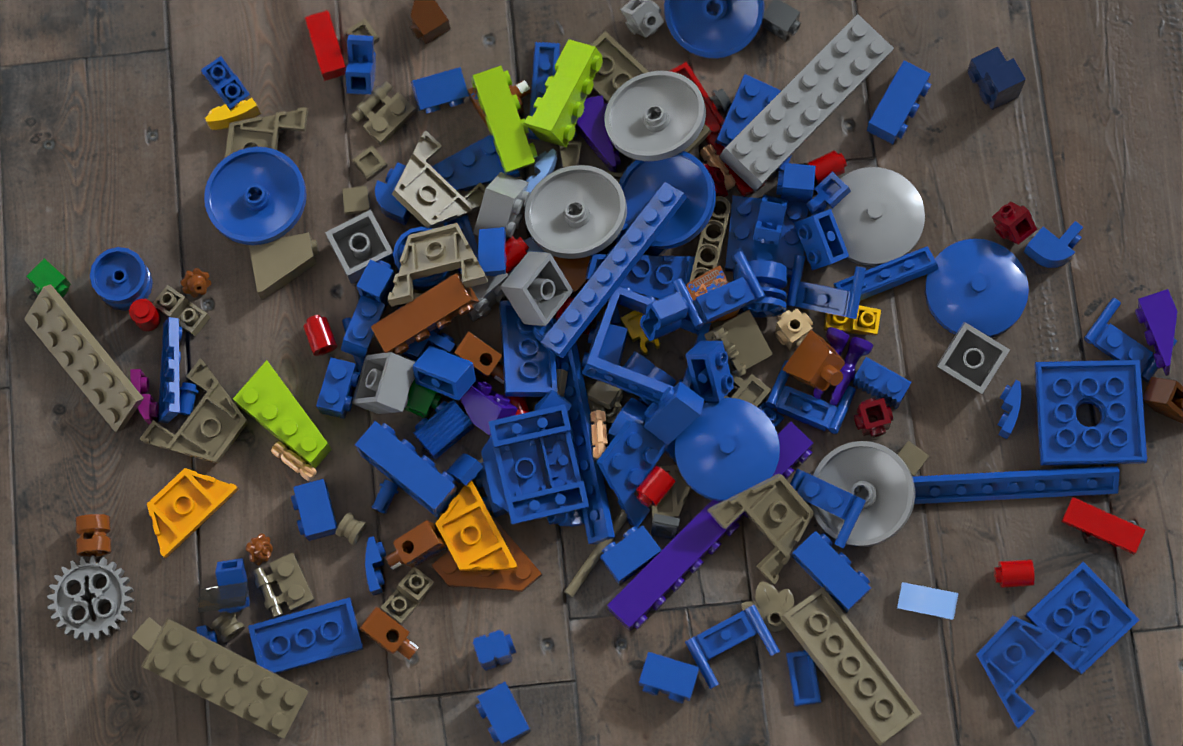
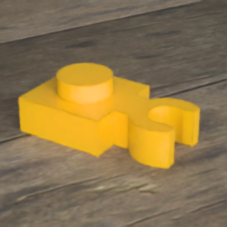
[621,311,660,355]

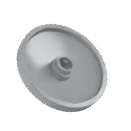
[604,71,706,161]
[525,165,627,259]
[824,167,925,267]
[811,441,915,547]

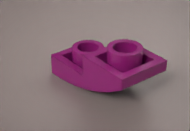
[130,369,159,425]

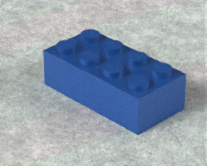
[355,421,458,519]

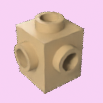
[775,308,813,351]

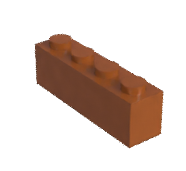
[371,273,479,355]

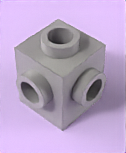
[620,0,664,37]

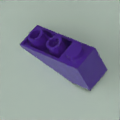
[576,95,620,173]
[1135,289,1177,376]
[461,378,518,436]

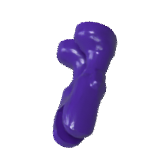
[813,327,874,406]

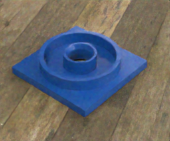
[1034,360,1147,466]

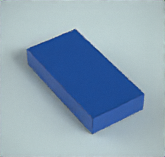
[786,650,821,707]

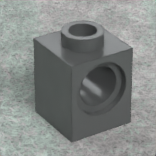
[761,0,801,41]

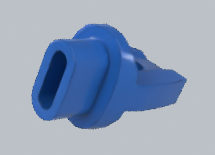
[547,509,585,527]

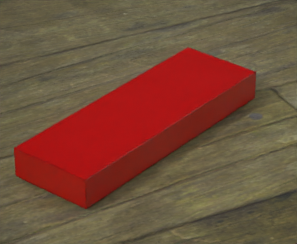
[1061,497,1146,554]

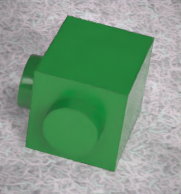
[26,258,71,298]
[404,379,443,419]

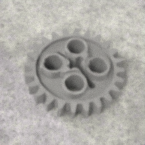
[47,556,134,642]

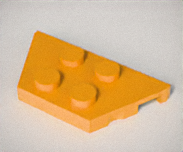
[147,468,239,559]
[435,481,518,571]

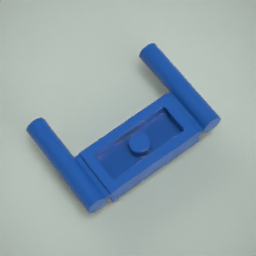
[673,251,766,328]
[786,254,866,319]
[1084,298,1177,382]
[766,360,856,434]
[790,468,866,548]
[685,605,780,689]

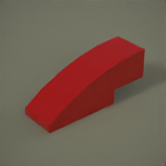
[305,10,346,81]

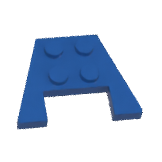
[597,420,676,528]
[976,616,1090,728]

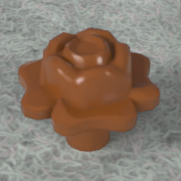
[180,268,211,298]
[246,533,273,566]

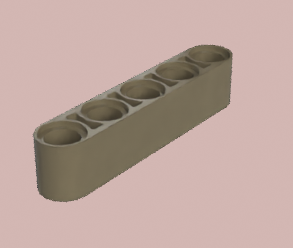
[689,196,730,282]

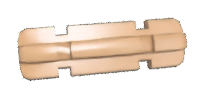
[700,144,736,190]
[590,410,608,459]
[271,441,317,481]

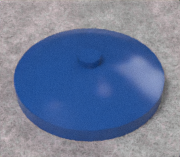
[664,0,764,58]
[204,147,307,245]
[619,151,716,249]
[925,239,1029,338]
[675,398,780,502]

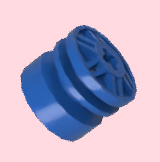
[733,260,787,317]

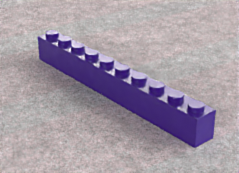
[607,422,813,631]

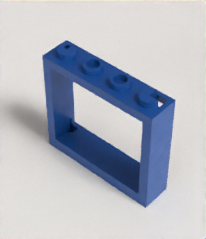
[582,287,711,403]

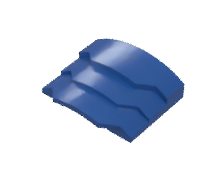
[481,404,589,524]

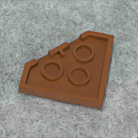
[431,515,542,592]

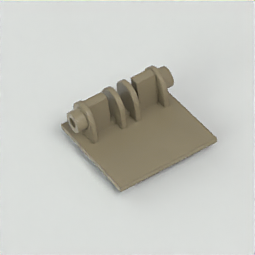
[704,309,773,377]

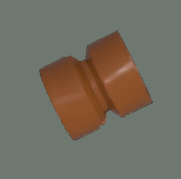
[75,514,111,557]

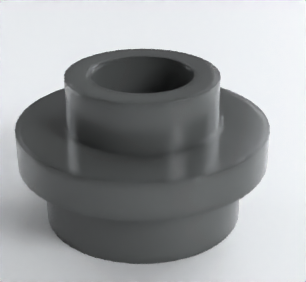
[710,89,731,113]

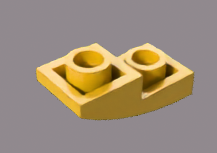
[205,98,261,130]
[823,305,881,335]

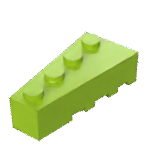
[524,39,603,147]
[471,66,538,174]
[233,360,332,469]

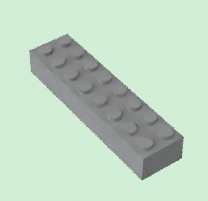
[719,14,894,192]

